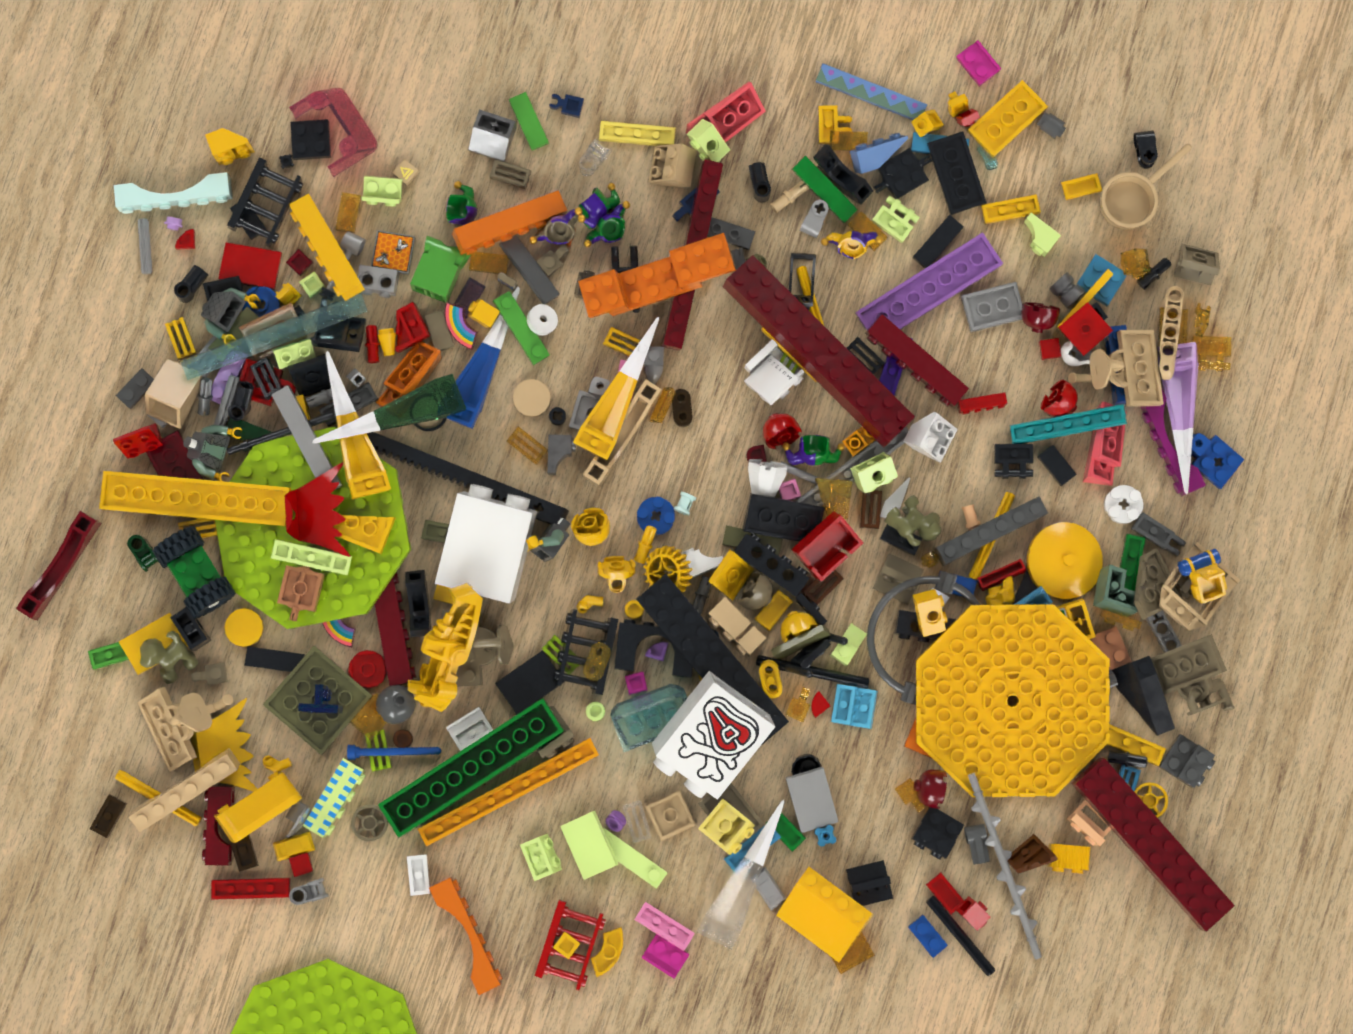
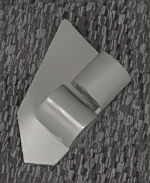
[286,801,311,838]

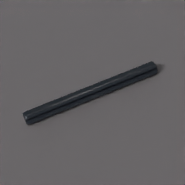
[756,655,870,688]

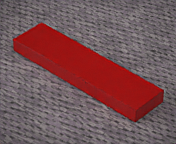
[211,878,291,900]

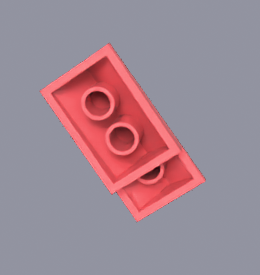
[686,81,766,143]
[1083,402,1127,486]

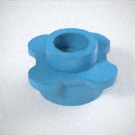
[815,825,836,847]

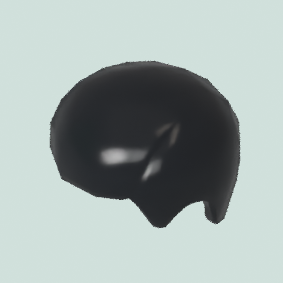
[791,754,822,775]

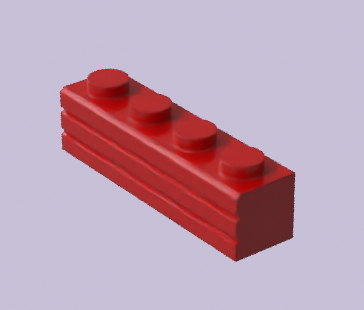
[957,392,1008,415]
[977,558,1026,592]

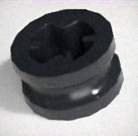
[549,407,566,425]

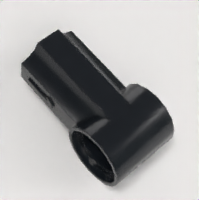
[748,162,771,203]
[174,265,209,303]
[228,381,255,421]

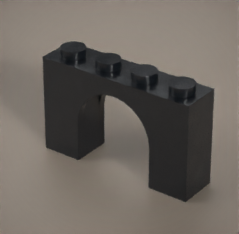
[614,619,693,678]

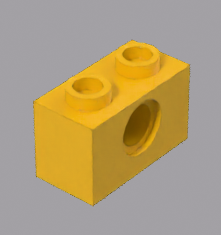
[913,589,947,637]

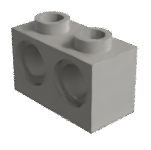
[358,265,399,298]

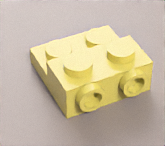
[698,799,755,856]

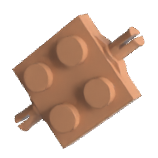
[277,565,325,622]

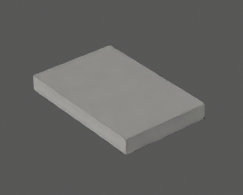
[961,282,1022,333]
[786,767,839,833]

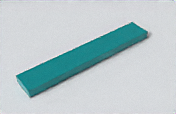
[1010,404,1127,444]

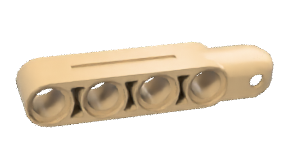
[1159,286,1184,380]

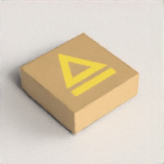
[392,159,419,186]

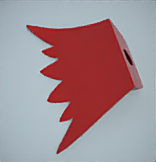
[284,462,350,557]

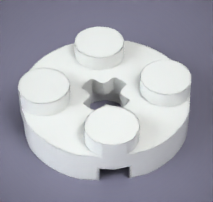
[1104,485,1143,524]

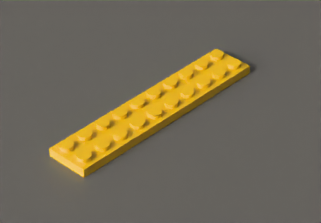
[99,471,291,526]

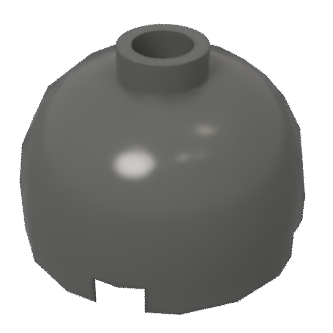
[376,685,416,724]

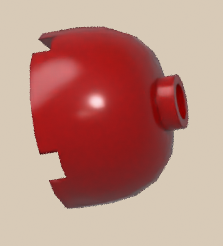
[1040,379,1078,417]
[762,413,802,449]

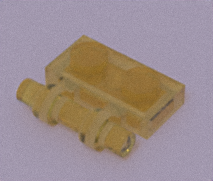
[1192,336,1232,372]

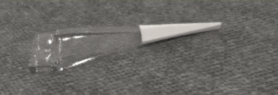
[697,800,784,950]

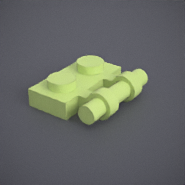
[871,195,920,243]

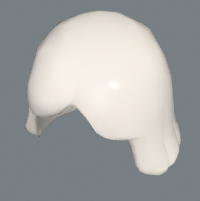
[1061,341,1092,366]

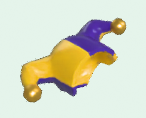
[821,231,883,259]

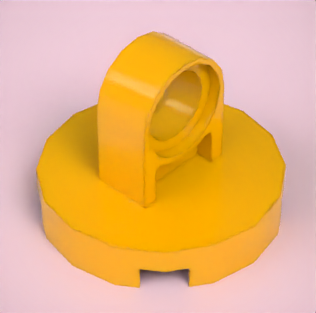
[598,556,636,593]

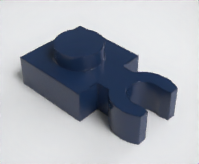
[549,94,584,118]

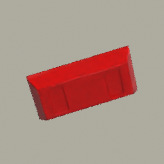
[926,872,964,915]

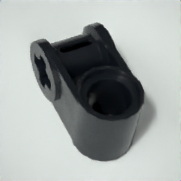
[1133,130,1158,169]

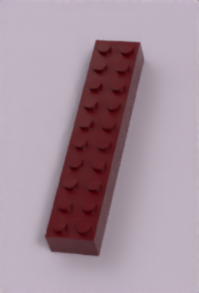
[1071,757,1235,932]

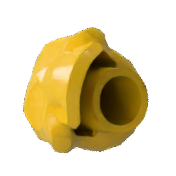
[985,576,1015,605]

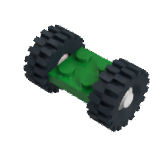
[152,526,236,619]

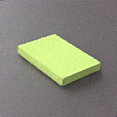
[560,811,618,880]

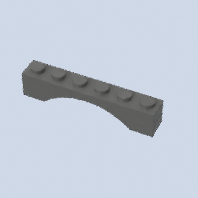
[934,496,1048,566]

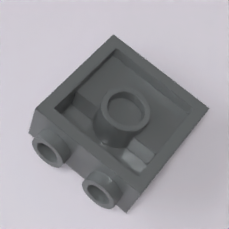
[1159,734,1215,788]

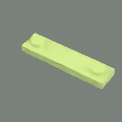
[271,539,352,575]
[603,828,668,889]

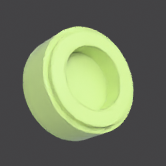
[586,702,605,721]

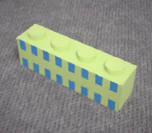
[303,758,366,838]

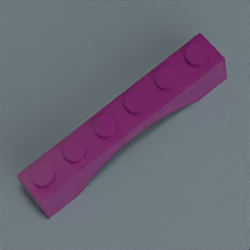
[1138,387,1206,497]

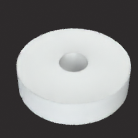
[527,304,558,336]

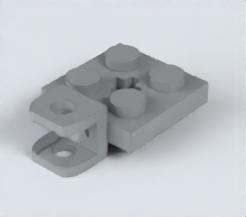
[569,377,610,430]

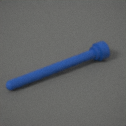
[347,745,441,760]

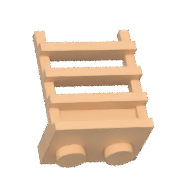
[1067,799,1111,846]

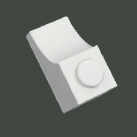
[683,548,723,578]

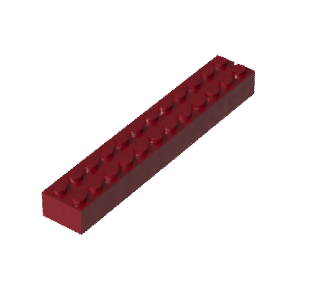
[723,255,915,448]

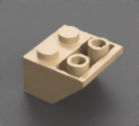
[648,143,697,188]

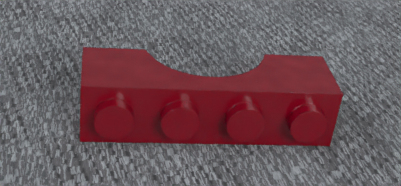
[202,786,235,866]

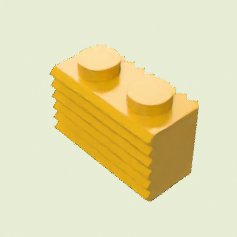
[1047,843,1090,874]

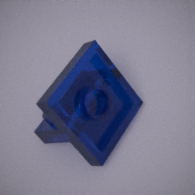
[298,684,343,714]

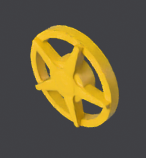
[1134,782,1168,818]

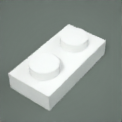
[407,854,431,896]

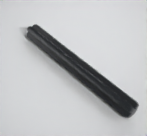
[926,896,995,976]

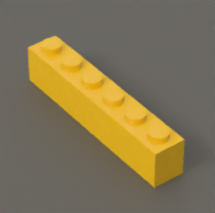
[289,193,365,301]

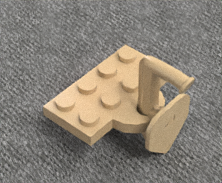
[1068,330,1164,407]
[137,687,233,772]

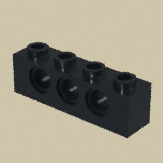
[733,533,809,597]
[894,610,956,643]

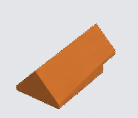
[376,341,442,421]

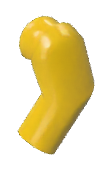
[262,755,292,772]

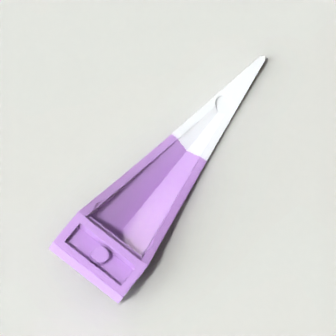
[1157,342,1199,494]

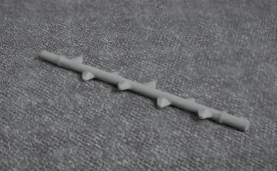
[968,772,1042,959]

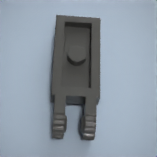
[1131,512,1186,556]

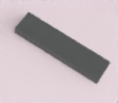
[499,235,560,305]

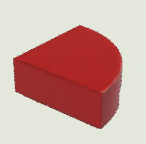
[175,229,195,250]
[811,691,830,718]

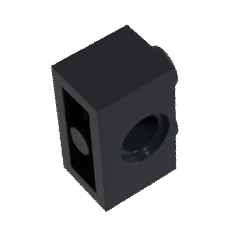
[170,607,211,651]

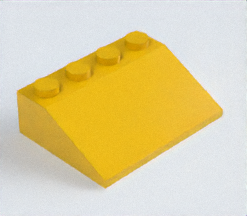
[776,867,873,962]

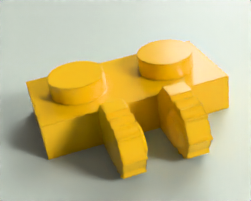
[818,105,852,144]

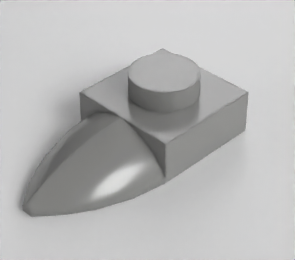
[644,346,664,385]

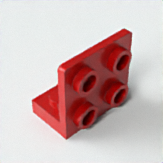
[113,423,163,459]

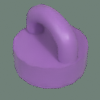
[605,810,626,832]

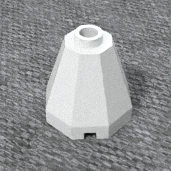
[748,459,787,498]

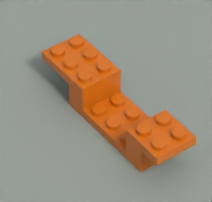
[578,233,736,318]

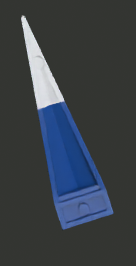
[437,286,520,429]

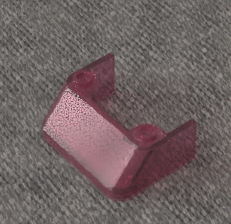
[289,88,378,177]

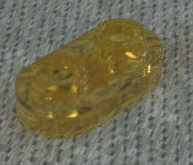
[583,642,611,681]

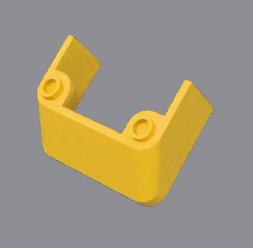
[214,771,302,843]

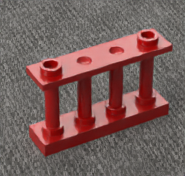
[534,899,606,990]

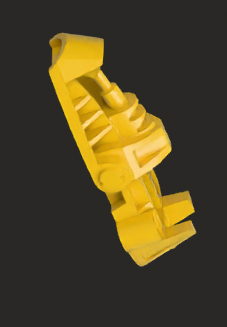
[408,583,483,712]

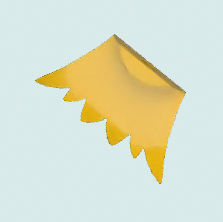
[190,698,257,792]

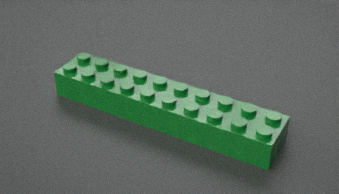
[378,698,565,838]

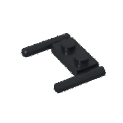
[785,633,848,678]

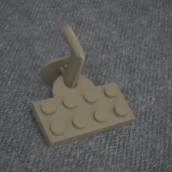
[442,609,514,687]
[1151,634,1235,716]

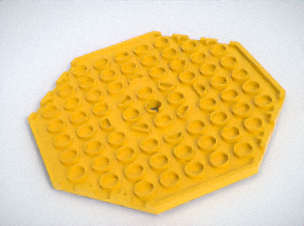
[916,604,1110,797]

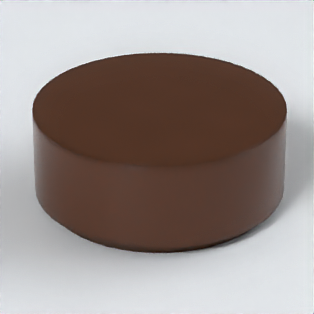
[393,729,413,748]

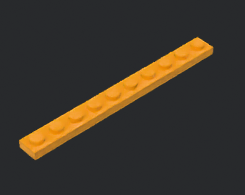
[417,738,599,846]

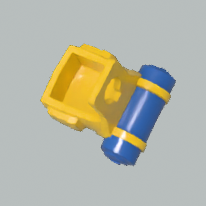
[1178,549,1227,604]

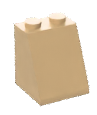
[145,359,202,429]

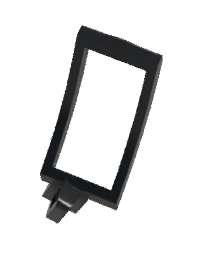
[789,253,816,310]

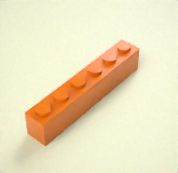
[452,190,567,255]

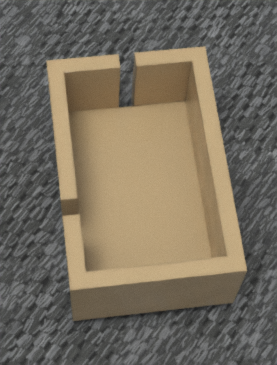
[708,597,766,657]

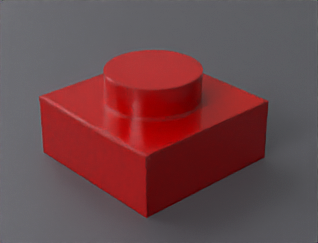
[955,108,980,127]

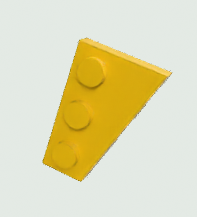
[333,515,396,554]

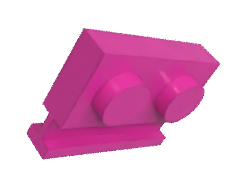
[956,40,1001,87]
[641,934,690,979]

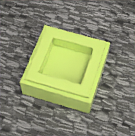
[299,271,326,298]

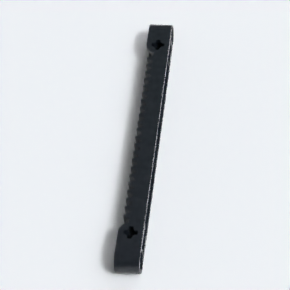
[336,425,569,525]

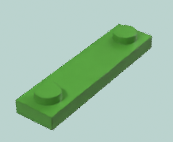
[493,291,550,366]

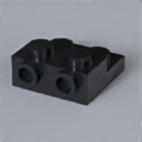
[911,807,964,860]

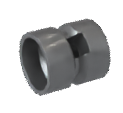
[1049,272,1086,308]

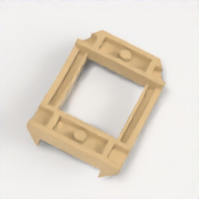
[1159,542,1241,631]

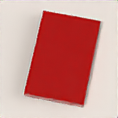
[218,242,282,290]

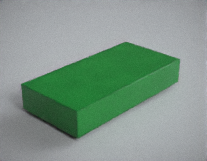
[765,813,806,852]

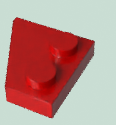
[395,302,430,353]

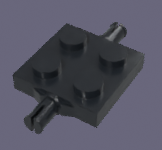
[873,148,932,200]

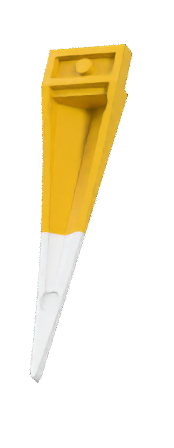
[573,317,659,460]
[325,351,391,499]

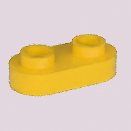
[759,660,783,698]

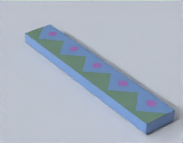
[816,64,927,120]

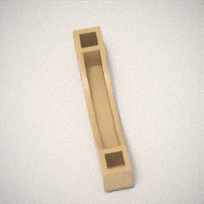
[583,379,662,488]
[129,748,240,833]

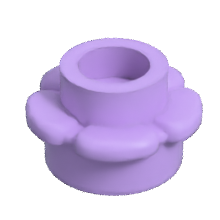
[164,216,183,231]

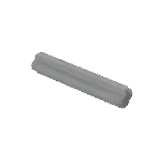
[138,218,152,274]
[214,375,240,426]

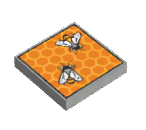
[371,230,415,274]

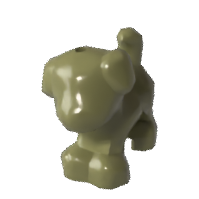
[884,495,941,546]
[140,631,198,684]

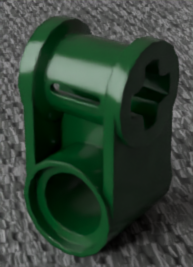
[127,535,159,572]

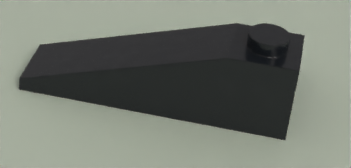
[1112,656,1175,736]

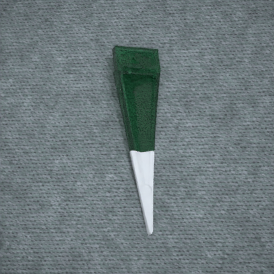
[312,374,466,443]

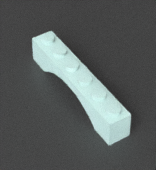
[114,172,233,214]

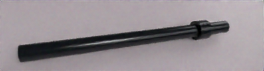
[227,412,336,455]

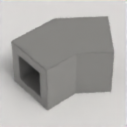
[346,368,366,387]

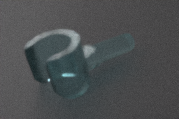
[977,146,998,170]

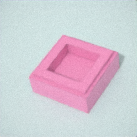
[778,479,801,501]

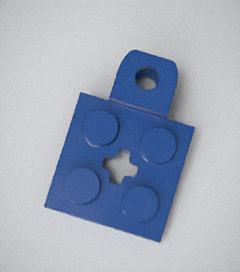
[1191,433,1245,489]

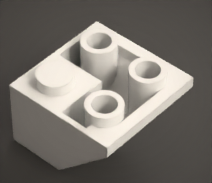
[903,412,958,463]

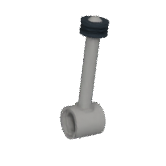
[319,231,366,301]

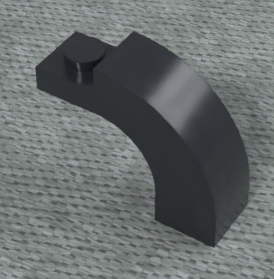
[813,144,874,205]
[405,570,431,637]

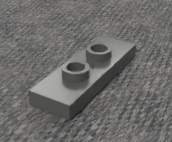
[707,217,755,250]

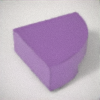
[645,642,668,661]

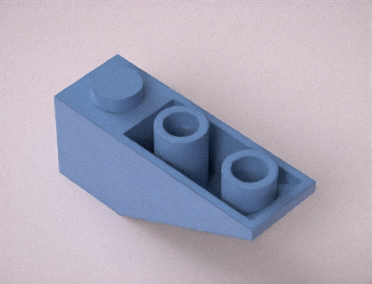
[850,133,908,174]

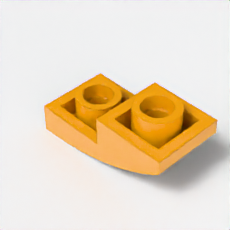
[842,427,875,457]

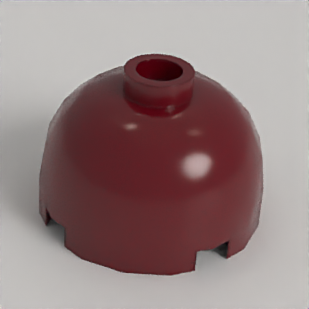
[1021,302,1060,333]
[913,769,947,809]

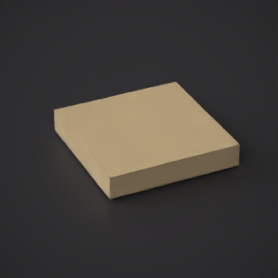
[645,790,696,841]

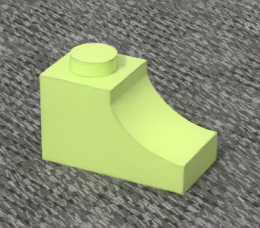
[1024,213,1061,257]
[830,623,867,666]

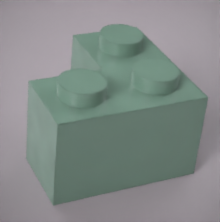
[1093,564,1138,617]

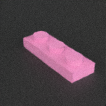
[634,902,695,951]

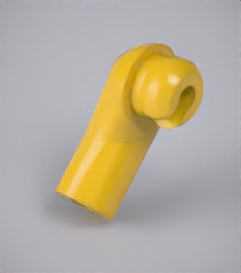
[576,595,604,614]

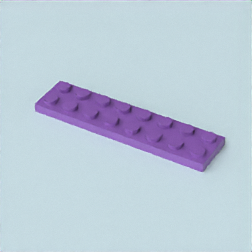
[855,232,1003,345]

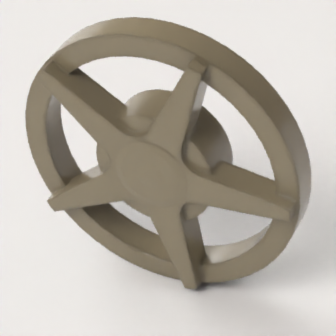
[351,805,388,841]

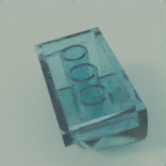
[610,684,687,752]

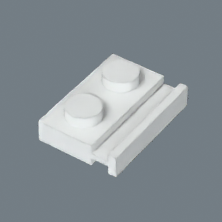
[446,707,493,751]

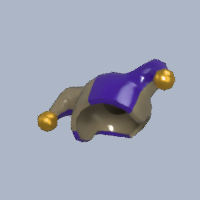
[529,207,583,244]

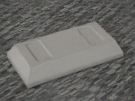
[750,867,786,910]

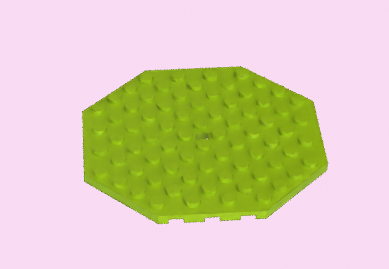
[215,427,411,629]
[231,958,417,1034]

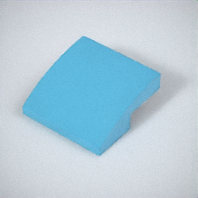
[831,684,878,729]

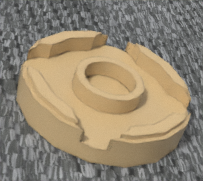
[513,379,551,417]

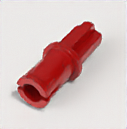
[365,325,380,364]

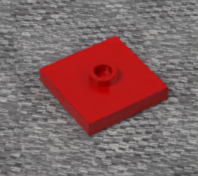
[1058,302,1113,356]

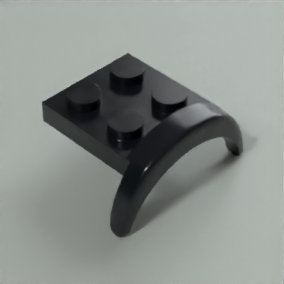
[311,297,366,352]

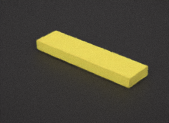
[599,121,676,146]

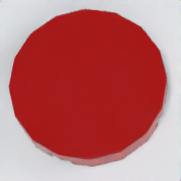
[348,650,387,689]

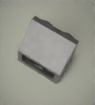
[469,109,517,162]

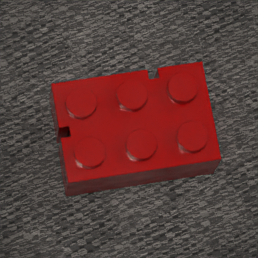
[791,511,864,582]

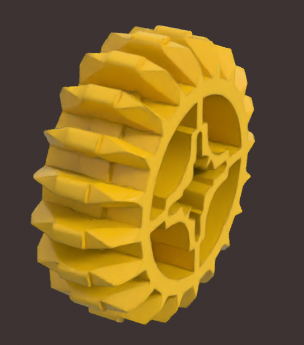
[642,546,693,592]

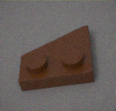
[1007,834,1058,874]

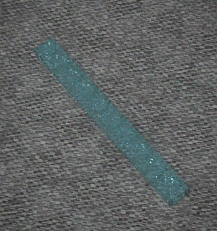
[180,293,368,380]

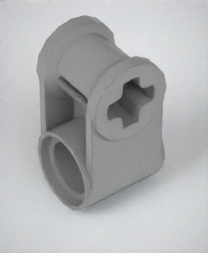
[799,200,829,238]
[289,878,329,905]

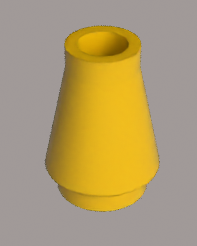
[377,328,396,356]

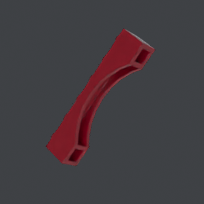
[16,511,102,621]

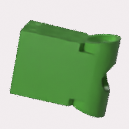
[410,236,471,304]

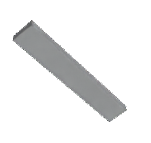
[272,385,343,491]

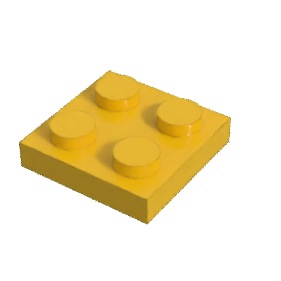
[708,550,754,601]

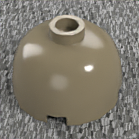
[736,571,772,610]

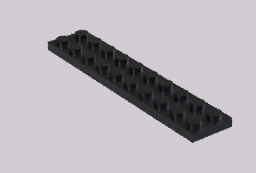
[636,574,789,745]

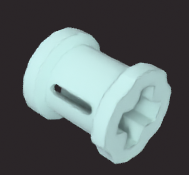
[674,491,696,516]

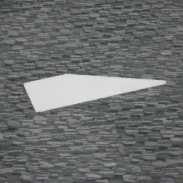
[880,477,910,518]

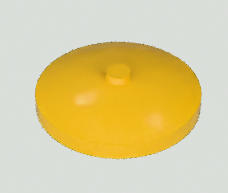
[1026,522,1103,599]

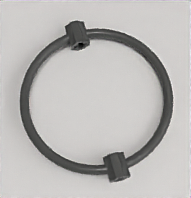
[867,571,981,705]

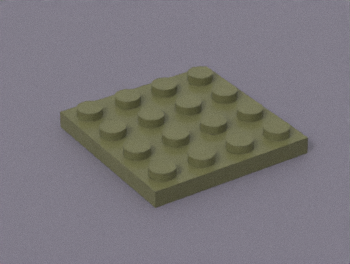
[263,646,373,755]

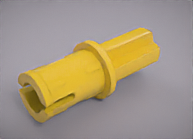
[634,525,657,564]

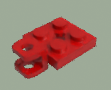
[240,358,297,407]

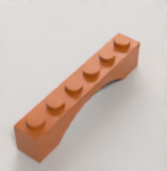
[429,877,503,995]

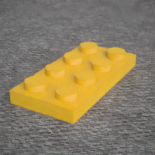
[967,80,1048,158]

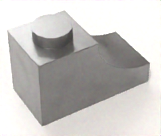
[548,435,576,475]

